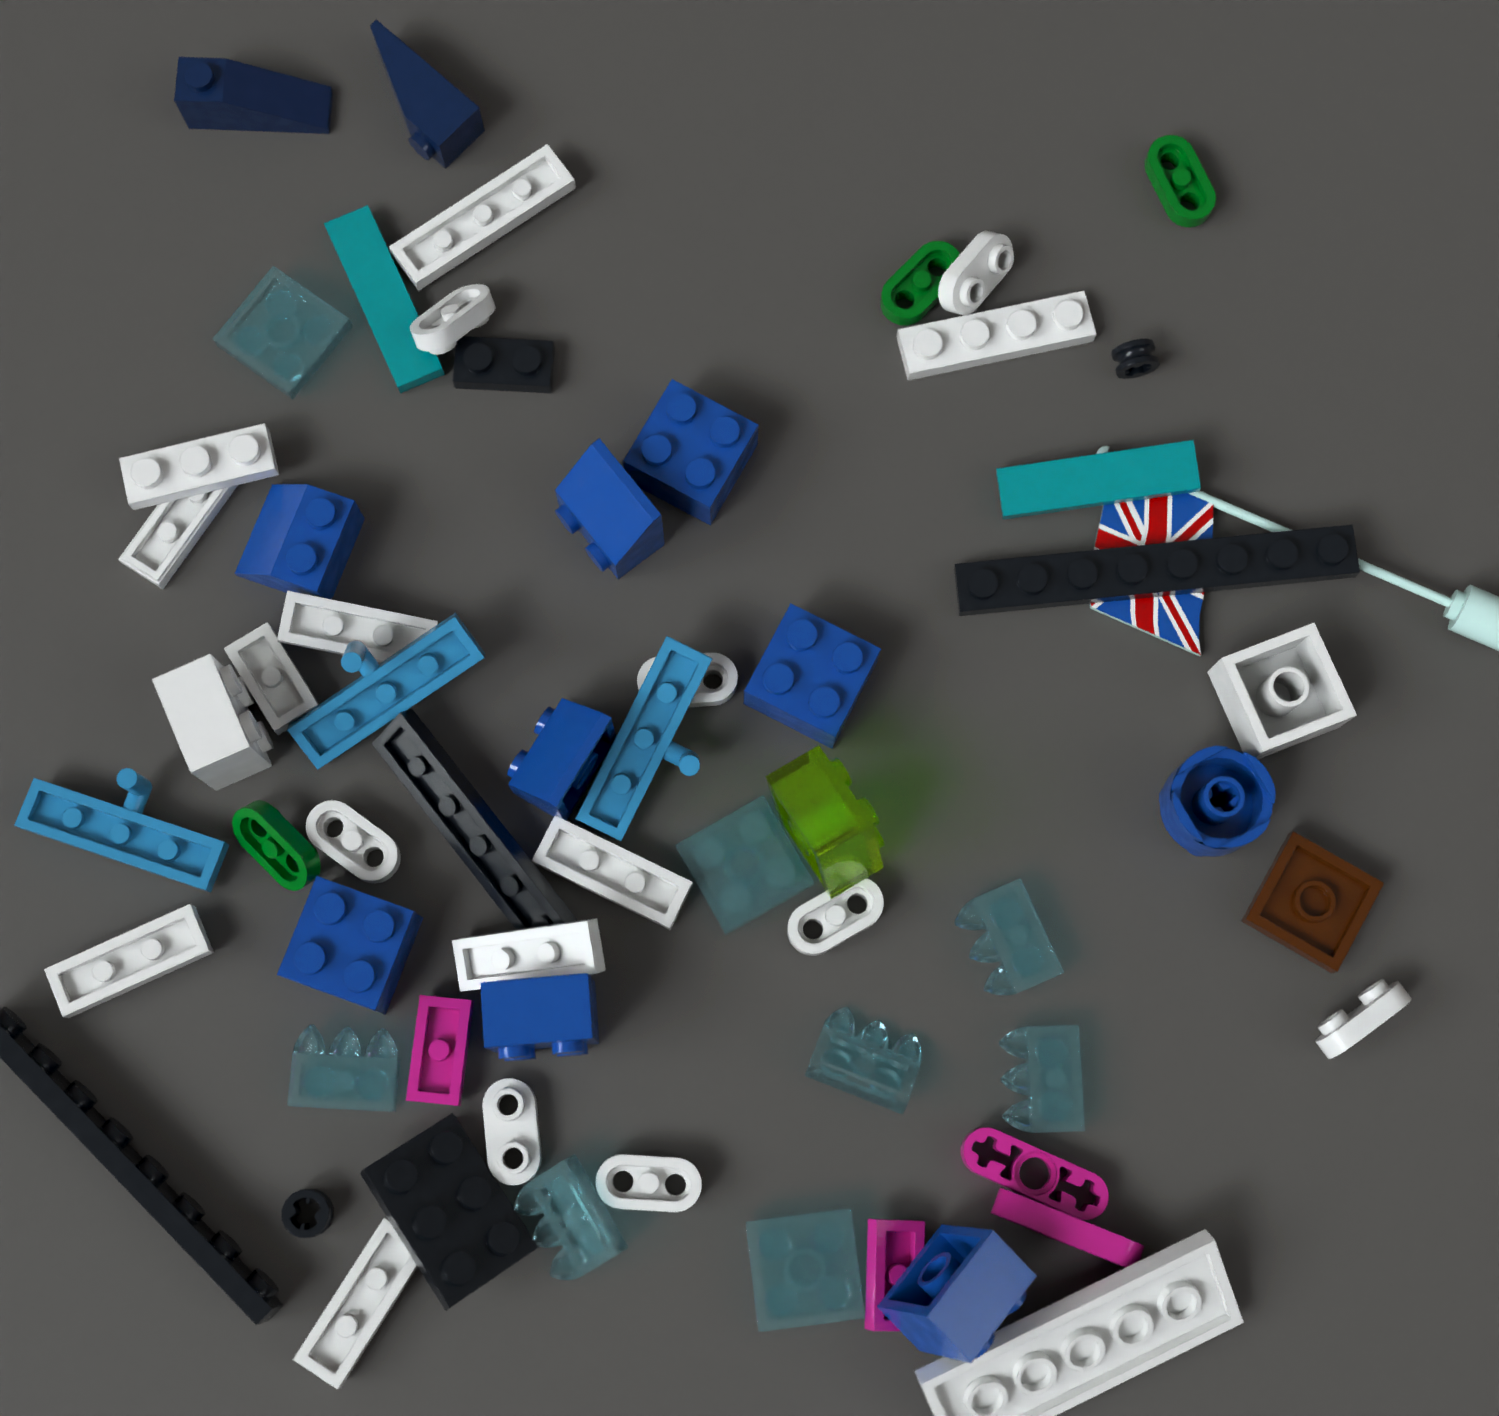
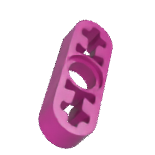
[961,1128,1109,1220]
[991,1188,1145,1268]

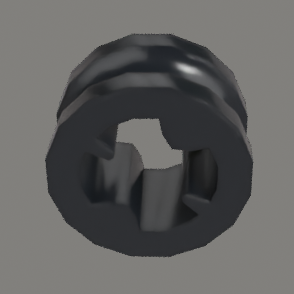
[1111,339,1160,379]
[282,1189,334,1238]

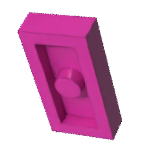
[406,995,474,1106]
[865,1219,925,1331]

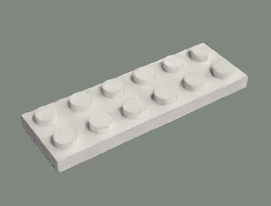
[914,1229,1244,1416]

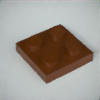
[1241,831,1384,973]

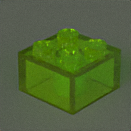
[765,745,885,899]

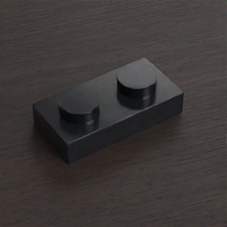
[453,336,555,394]

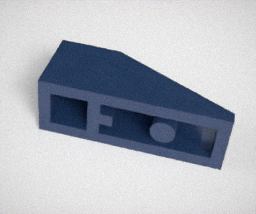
[370,19,485,169]
[174,57,333,134]

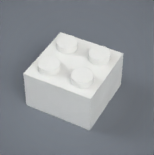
[1207,623,1357,759]
[152,654,273,791]

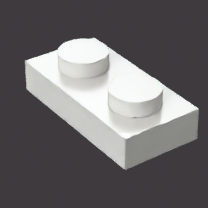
[224,622,319,735]

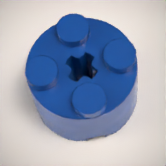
[1159,746,1276,857]

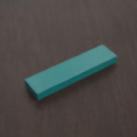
[324,205,445,394]
[996,440,1201,520]

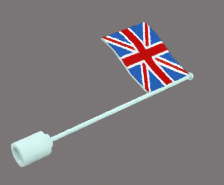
[1090,446,1499,656]

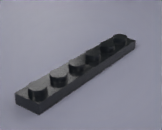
[372,709,578,930]

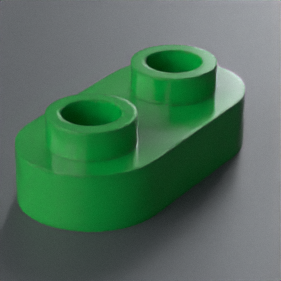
[1144,135,1216,228]
[880,241,960,326]
[232,800,321,891]

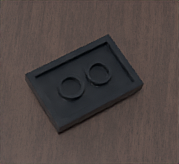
[360,1113,538,1311]

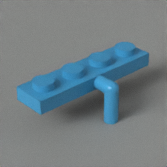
[287,612,485,770]
[575,636,712,841]
[14,768,229,893]

